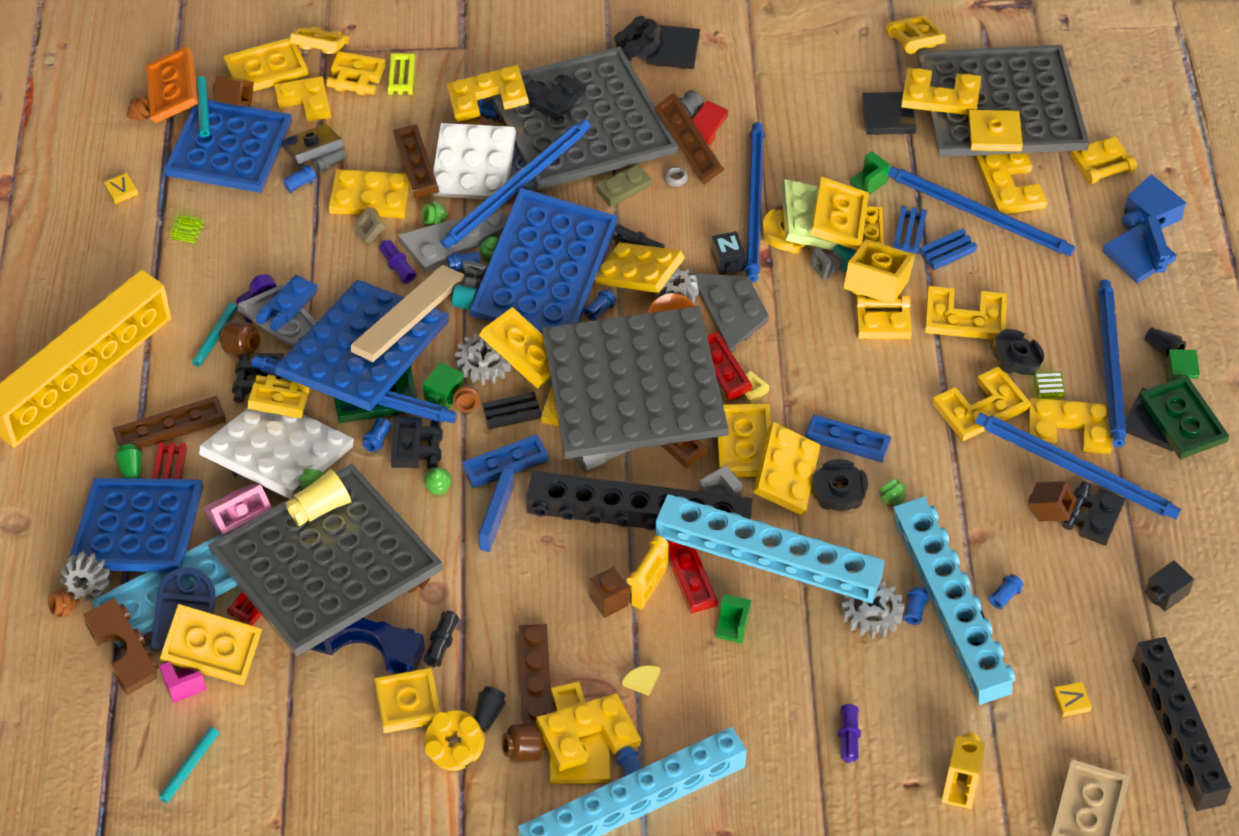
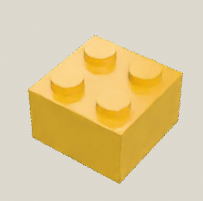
[844,239,915,305]

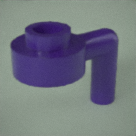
[236,274,277,323]

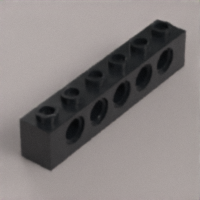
[1132,637,1232,811]

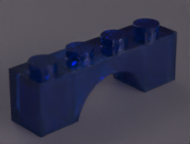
[310,617,425,674]

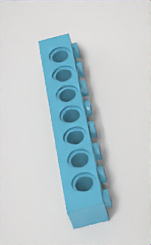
[656,494,885,603]
[893,496,1015,705]
[518,727,746,836]

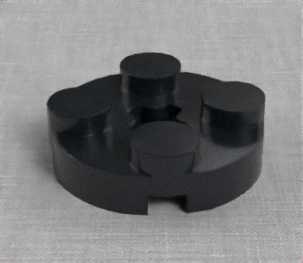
[614,16,663,61]
[990,329,1045,375]
[812,459,868,511]

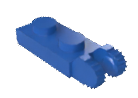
[256,274,317,332]

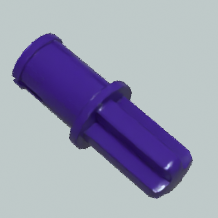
[379,240,417,284]
[838,704,861,763]

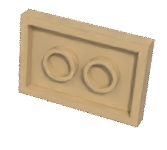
[1051,759,1130,836]

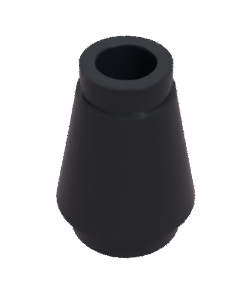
[1144,327,1186,358]
[474,686,506,733]

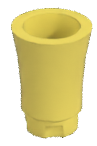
[285,469,351,526]

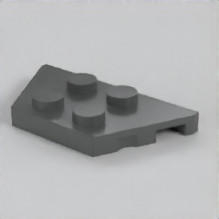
[692,273,769,353]

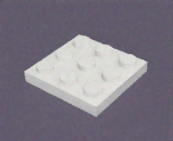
[431,123,516,200]

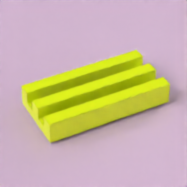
[388,54,415,95]

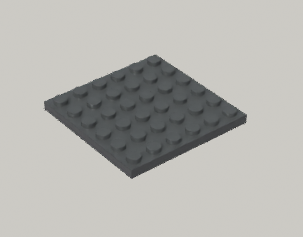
[917,45,1089,157]
[489,47,678,190]
[542,306,729,459]
[208,464,444,657]

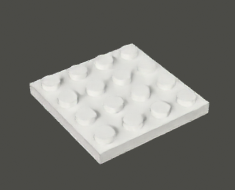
[199,408,354,499]

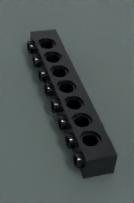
[527,471,753,539]

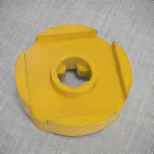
[762,208,806,253]
[424,710,485,771]

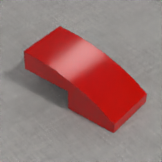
[693,100,728,146]

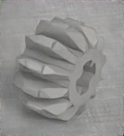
[656,267,699,303]
[60,551,110,602]

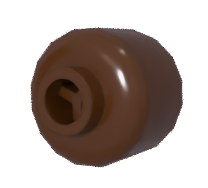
[219,320,260,356]
[502,723,547,763]

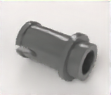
[312,148,346,172]

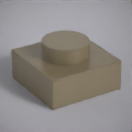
[353,207,386,244]

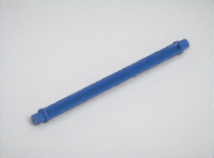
[440,119,591,249]
[745,122,765,282]
[889,166,1076,257]
[1098,279,1126,447]
[252,356,457,424]
[975,412,1181,520]

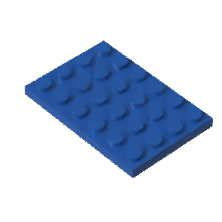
[470,188,618,334]
[276,280,449,411]

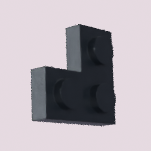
[524,75,586,121]

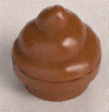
[126,96,150,121]
[453,385,480,412]
[48,588,80,617]

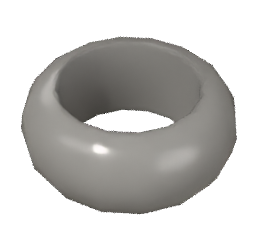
[664,167,688,187]

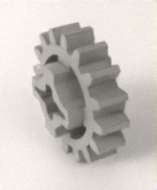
[455,333,511,385]
[841,581,905,638]

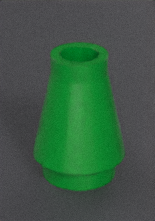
[114,444,142,479]

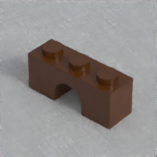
[83,598,160,695]

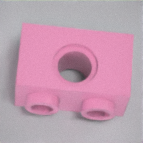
[203,482,272,535]

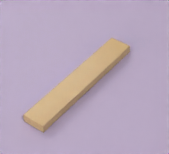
[351,265,464,362]

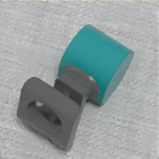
[810,244,857,282]
[452,260,487,311]

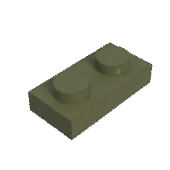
[596,164,652,207]

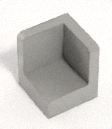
[699,465,742,497]

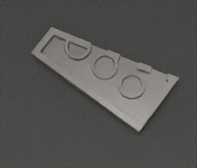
[398,208,508,274]
[238,285,317,348]

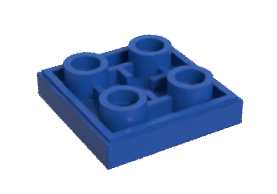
[1102,223,1177,283]

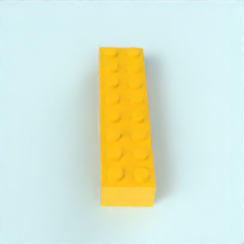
[0,270,172,448]

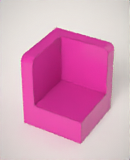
[159,661,206,703]

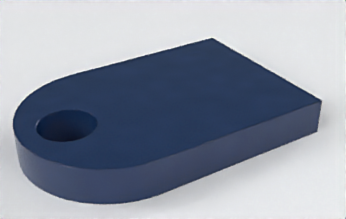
[151,567,216,652]

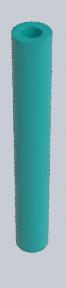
[196,76,210,137]
[192,302,238,367]
[158,727,219,803]

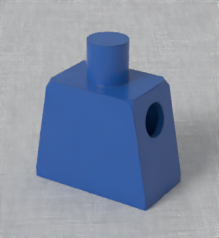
[1122,174,1187,229]

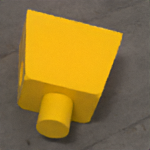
[942,732,985,809]

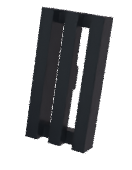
[482,392,541,430]

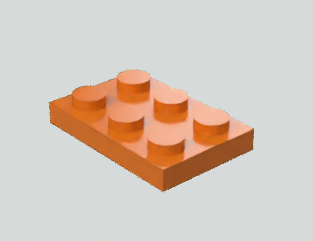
[145,46,198,123]

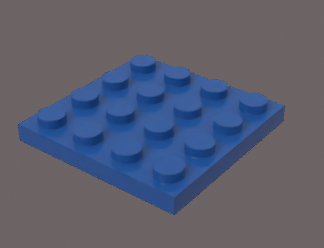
[164,99,292,193]
[69,478,204,572]

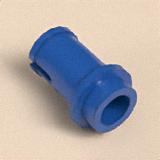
[282,165,316,193]
[447,251,481,272]
[584,289,617,321]
[362,418,392,452]
[988,574,1023,610]
[903,586,930,625]
[616,746,642,776]

